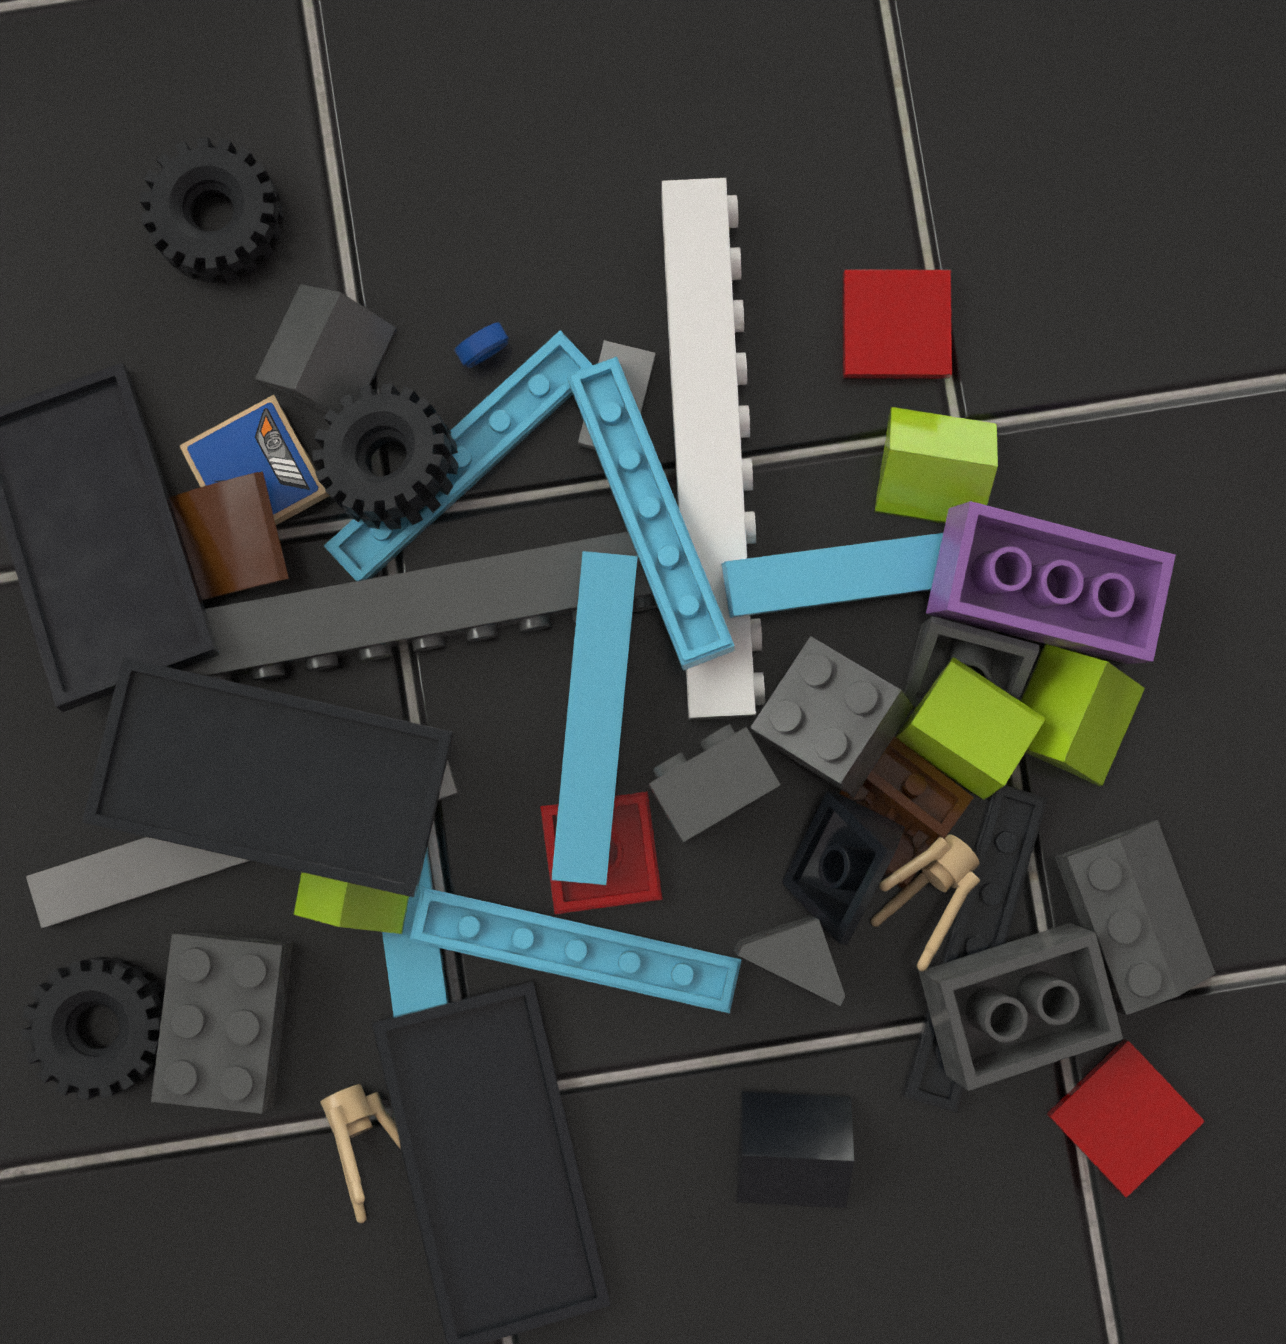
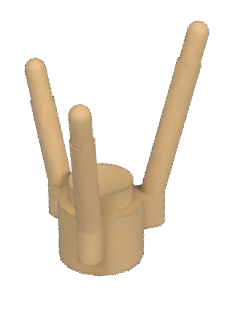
[870,834,980,971]
[320,1084,401,1223]

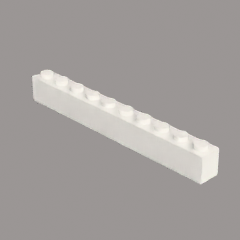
[661,178,765,721]

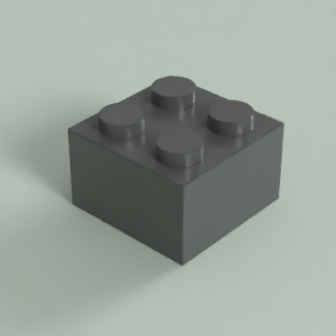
[750,636,913,798]
[649,724,781,842]

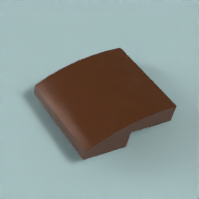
[169,471,289,601]
[839,736,974,889]

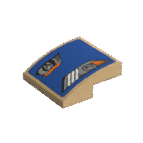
[180,395,330,525]

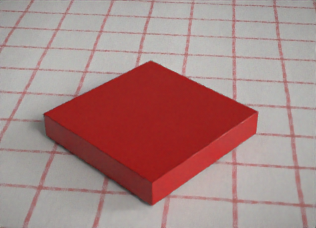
[843,270,952,379]
[540,792,662,914]
[1047,1039,1205,1198]

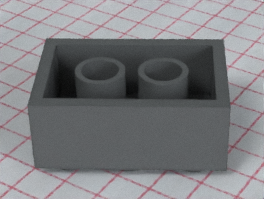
[919,923,1123,1091]
[151,931,293,1114]

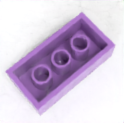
[926,501,1176,664]

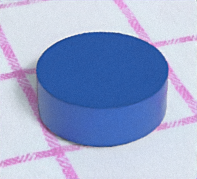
[454,322,509,368]

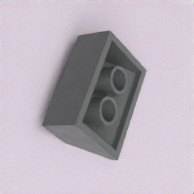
[1055,820,1215,1015]

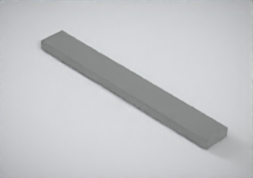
[26,760,458,928]

